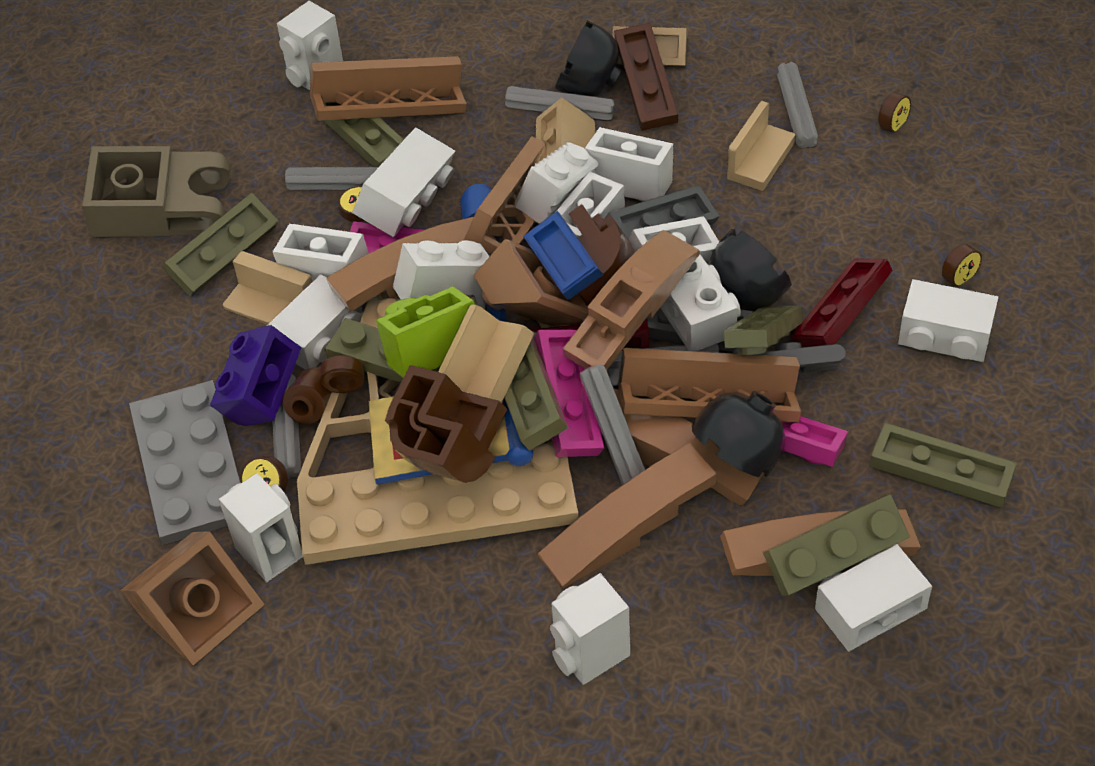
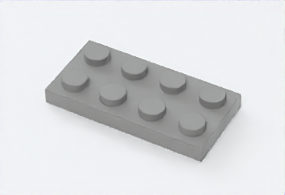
[129,380,241,545]

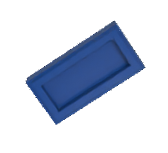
[523,211,603,300]

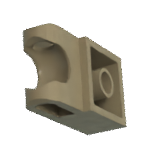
[82,146,231,237]

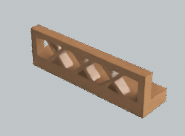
[310,56,467,121]
[464,137,545,255]
[618,348,801,422]

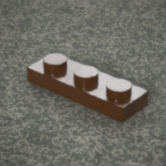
[614,22,678,131]

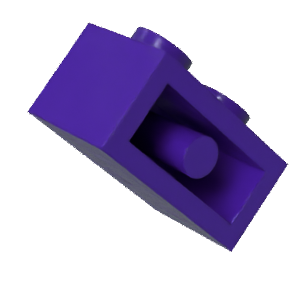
[209,325,302,426]

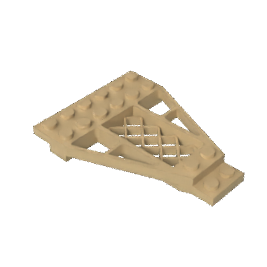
[297,292,579,565]

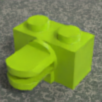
[376,286,475,378]

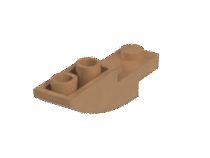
[563,230,700,371]

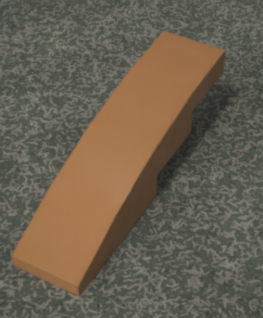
[326,217,496,312]
[600,388,764,506]
[538,443,717,589]
[720,509,921,576]

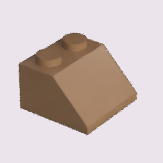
[473,239,589,325]
[120,531,265,666]

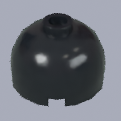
[555,20,623,96]
[709,229,792,311]
[691,391,785,477]

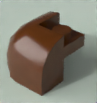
[568,204,634,304]
[385,365,507,483]

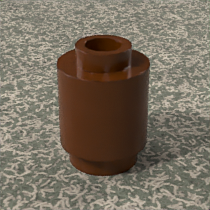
[283,367,332,424]

